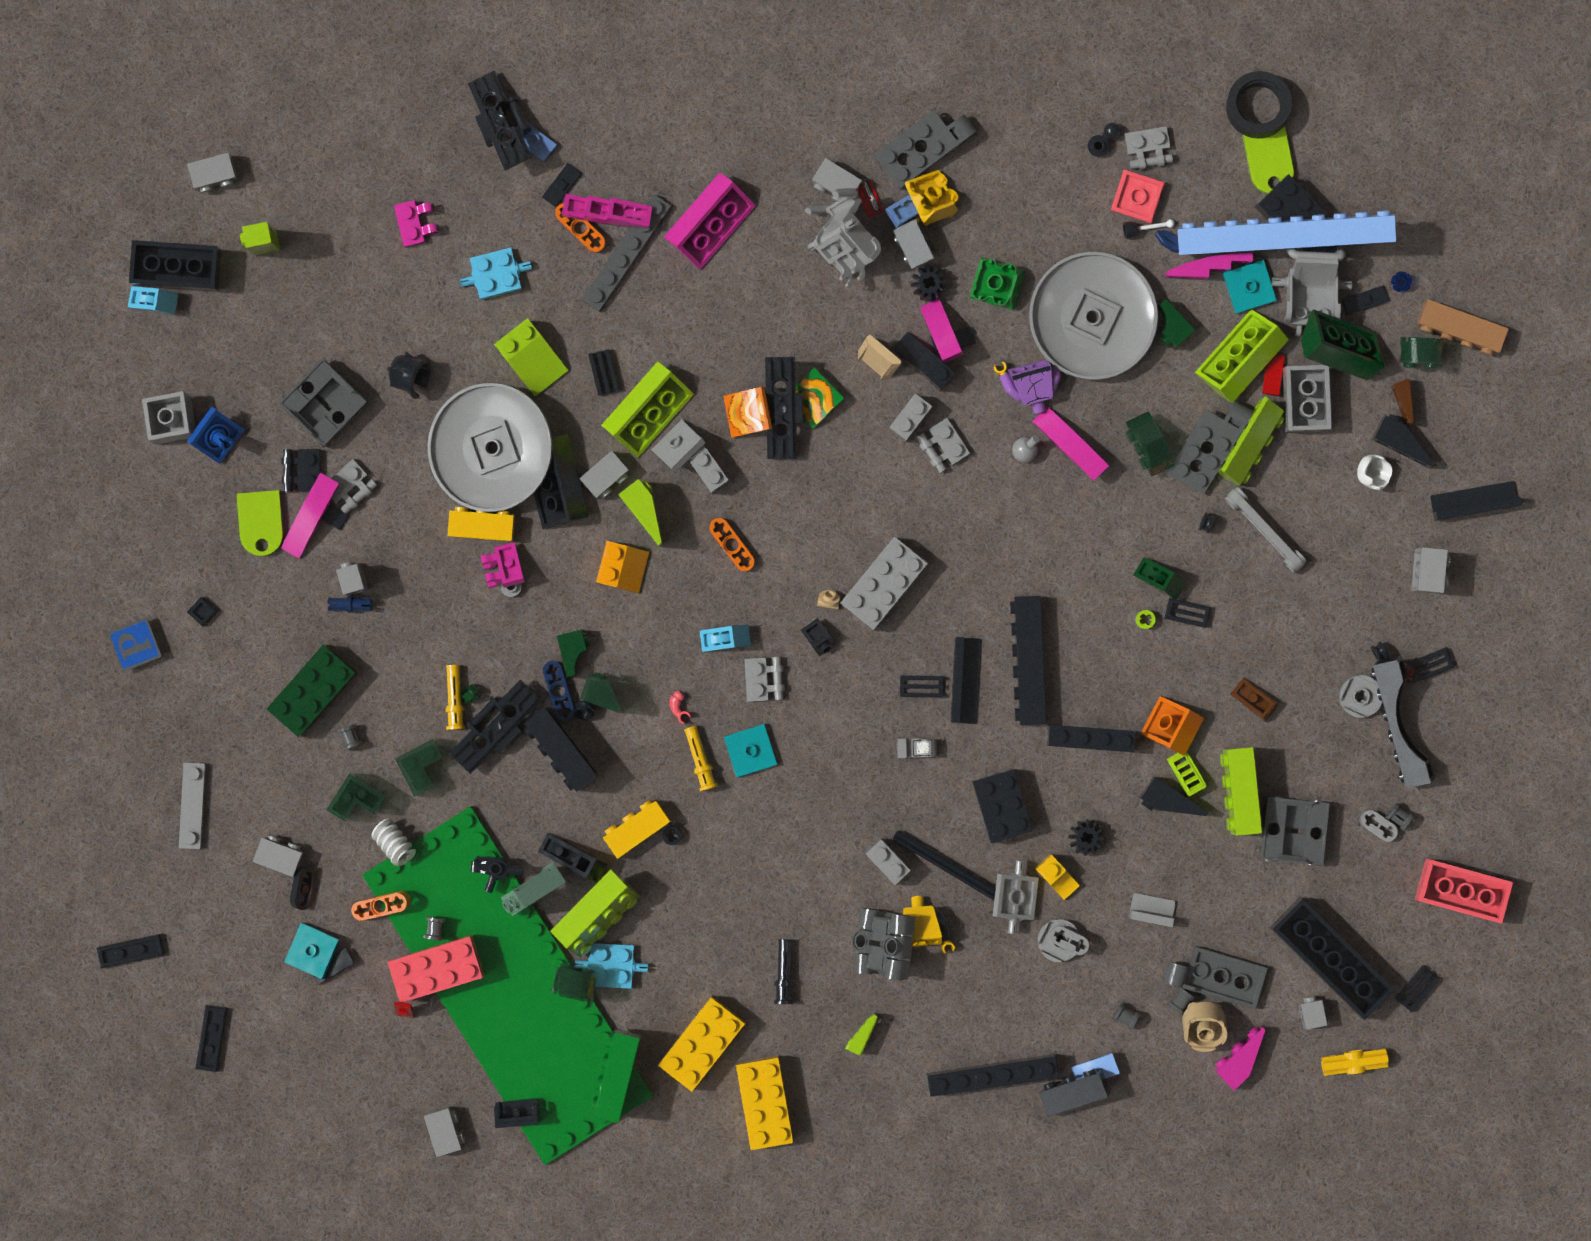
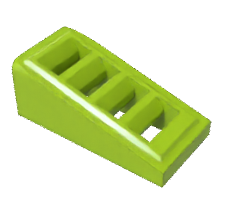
[1167,752,1207,797]
[845,1013,878,1055]

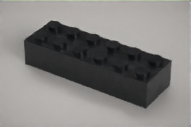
[1269,897,1395,1020]

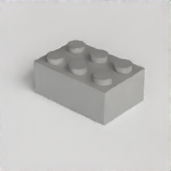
[1283,365,1331,432]

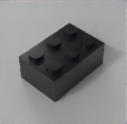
[972,769,1032,843]

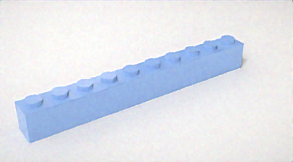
[1178,210,1396,255]

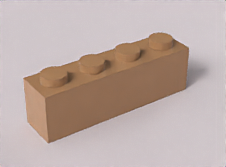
[1416,299,1509,356]

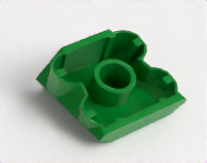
[970,257,1025,310]

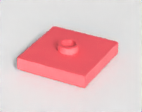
[1110,169,1165,224]

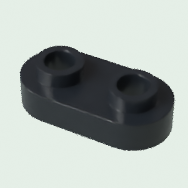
[290,867,316,910]

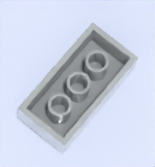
[840,537,928,630]

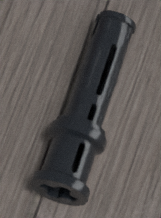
[774,939,793,1004]

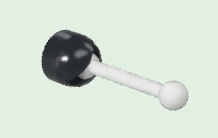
[1123,219,1175,239]

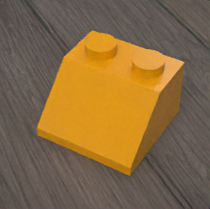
[596,541,649,594]

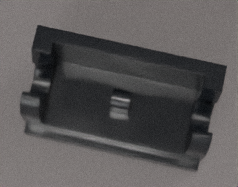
[494,1098,541,1128]

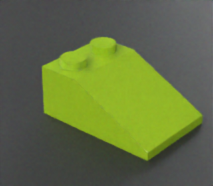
[494,318,568,397]
[618,479,663,547]

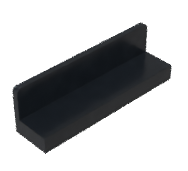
[1430,481,1522,521]
[950,637,981,724]

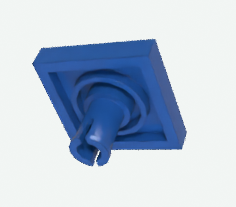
[187,407,245,464]

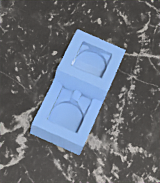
[1071,1053,1120,1079]

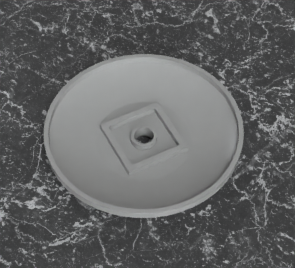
[1029,252,1158,380]
[428,383,553,512]

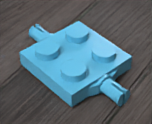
[460,248,532,300]
[575,943,648,989]

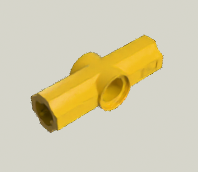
[1321,1048,1389,1076]

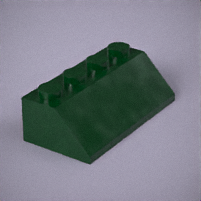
[1301,309,1385,380]

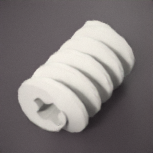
[372,818,416,866]

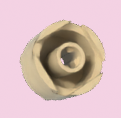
[1182,1002,1227,1052]

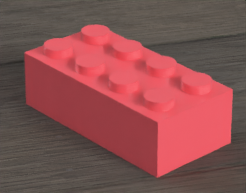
[1415,859,1513,924]
[387,935,485,1002]

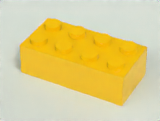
[658,996,745,1092]
[736,1056,793,1150]

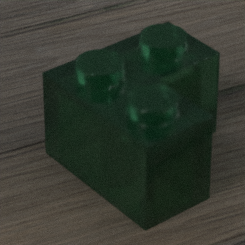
[1125,411,1174,477]
[395,739,445,797]
[326,773,388,821]

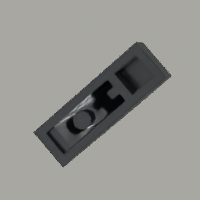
[893,332,955,391]
[1371,414,1434,468]
[1139,777,1208,816]
[538,833,608,883]

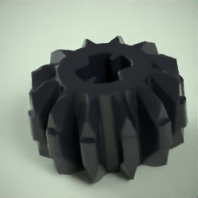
[911,265,947,302]
[1068,819,1105,856]

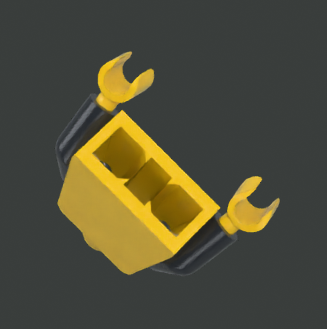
[903,896,955,954]

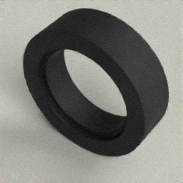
[1226,71,1292,139]

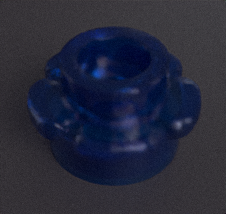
[1391,271,1412,292]

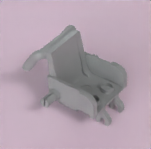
[805,188,881,288]
[1272,246,1352,336]

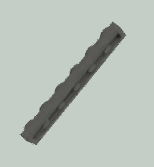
[581,194,671,312]

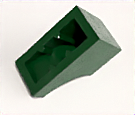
[1158,299,1195,349]
[1133,557,1187,600]
[557,629,590,677]

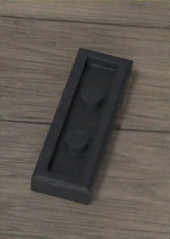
[97,934,165,969]
[195,1005,228,1072]

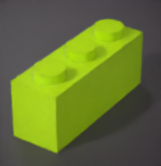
[240,222,280,256]

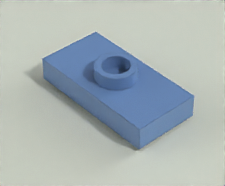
[518,121,557,162]
[885,194,919,228]

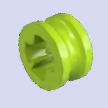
[1135,610,1155,629]

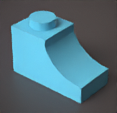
[128,286,178,315]
[700,624,751,652]

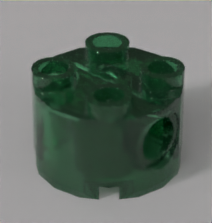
[1399,337,1444,368]
[550,963,598,1003]

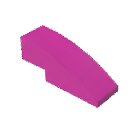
[920,299,963,363]

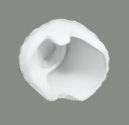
[1357,455,1392,490]

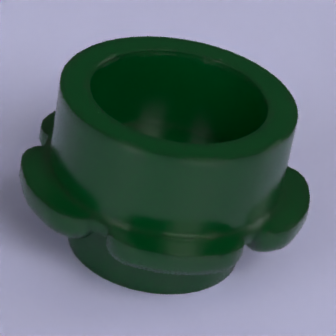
[461,684,480,703]

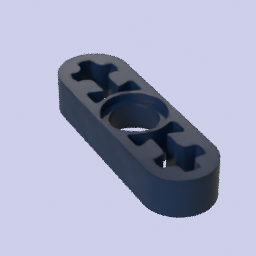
[543,661,575,721]

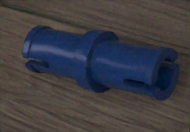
[328,596,372,613]

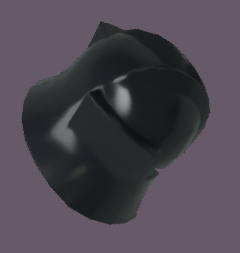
[387,351,431,399]

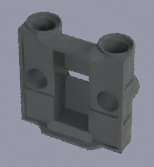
[279,359,369,447]
[1260,796,1330,866]
[852,908,916,981]

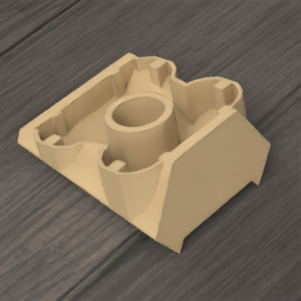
[858,335,902,380]

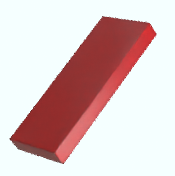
[1262,354,1285,396]
[394,1001,414,1018]

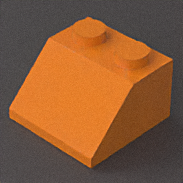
[1140,696,1204,756]

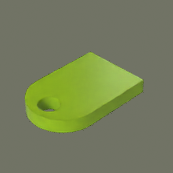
[1242,127,1294,194]
[237,490,283,556]

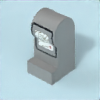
[897,738,937,758]

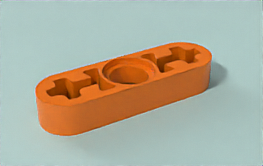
[555,203,606,253]
[709,518,754,572]
[351,890,411,921]

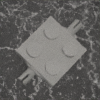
[993,860,1039,934]

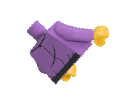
[994,359,1061,413]

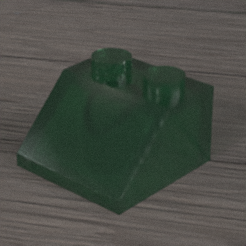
[580,672,624,714]

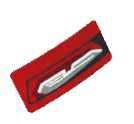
[857,180,884,218]

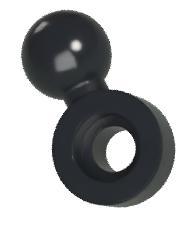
[1088,122,1121,157]

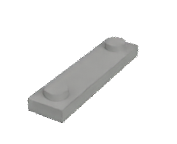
[179,762,206,849]

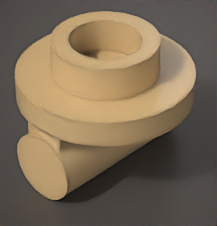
[817,590,840,609]

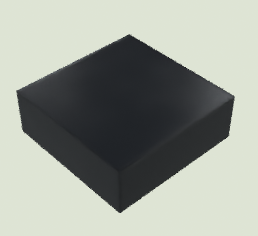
[187,597,218,627]

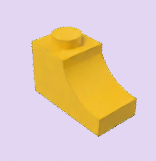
[1035,854,1080,900]

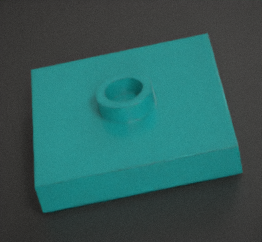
[1222,260,1277,314]
[724,724,777,777]
[284,923,340,979]

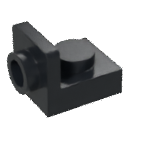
[801,618,836,656]

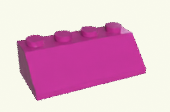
[664,172,756,270]

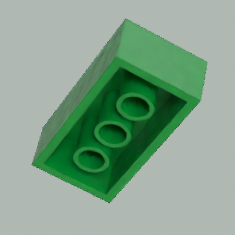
[591,1029,641,1123]

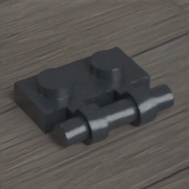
[281,449,320,492]

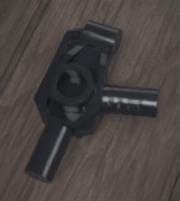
[470,856,524,893]

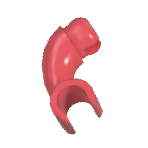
[669,691,691,724]

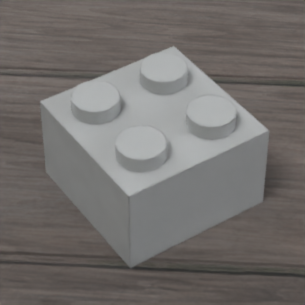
[142,391,196,445]
[1411,548,1450,594]

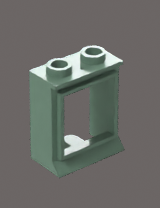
[501,862,566,916]

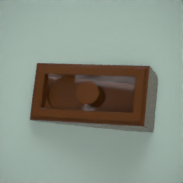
[1391,379,1413,425]
[1230,678,1278,722]

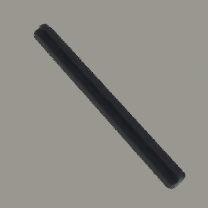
[893,830,996,901]

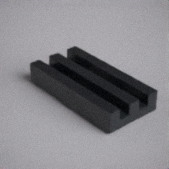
[588,349,619,396]
[1164,598,1211,628]
[1406,647,1454,683]
[900,675,943,698]
[1395,965,1439,1012]

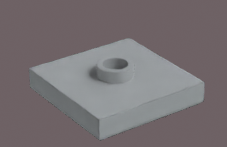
[651,420,705,472]

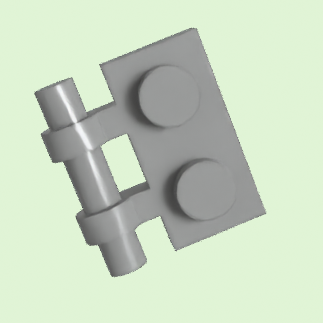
[1124,126,1173,170]
[916,418,970,473]
[331,459,377,514]
[744,657,785,702]

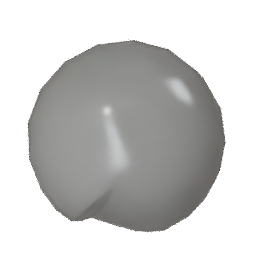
[1012,435,1040,463]

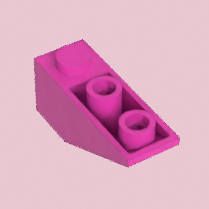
[1214,1026,1265,1090]

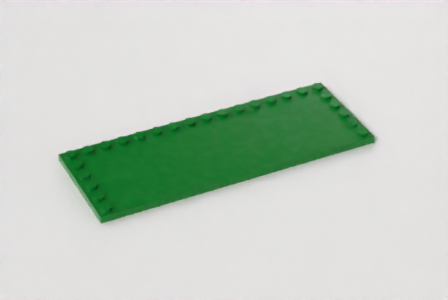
[362,806,654,1165]

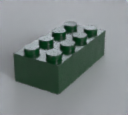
[266,645,358,737]

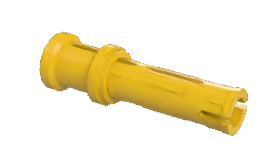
[445,665,466,730]
[684,726,718,792]

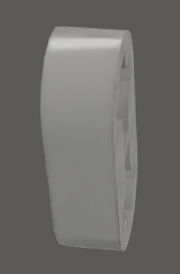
[1360,810,1398,842]
[1050,926,1089,955]

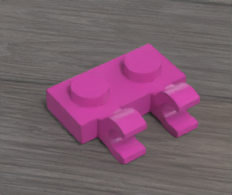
[394,200,439,247]
[481,542,525,588]

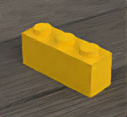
[447,507,515,542]
[603,800,671,859]

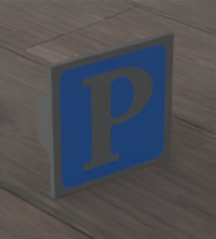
[107,617,162,672]

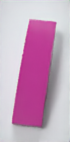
[561,194,652,228]
[1164,253,1253,279]
[1032,406,1109,481]
[281,473,340,559]

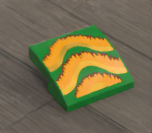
[796,368,844,429]

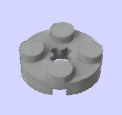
[1339,675,1382,718]
[1037,919,1081,962]

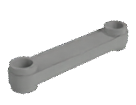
[1224,487,1307,574]

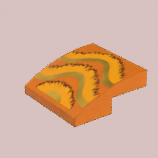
[723,387,772,438]

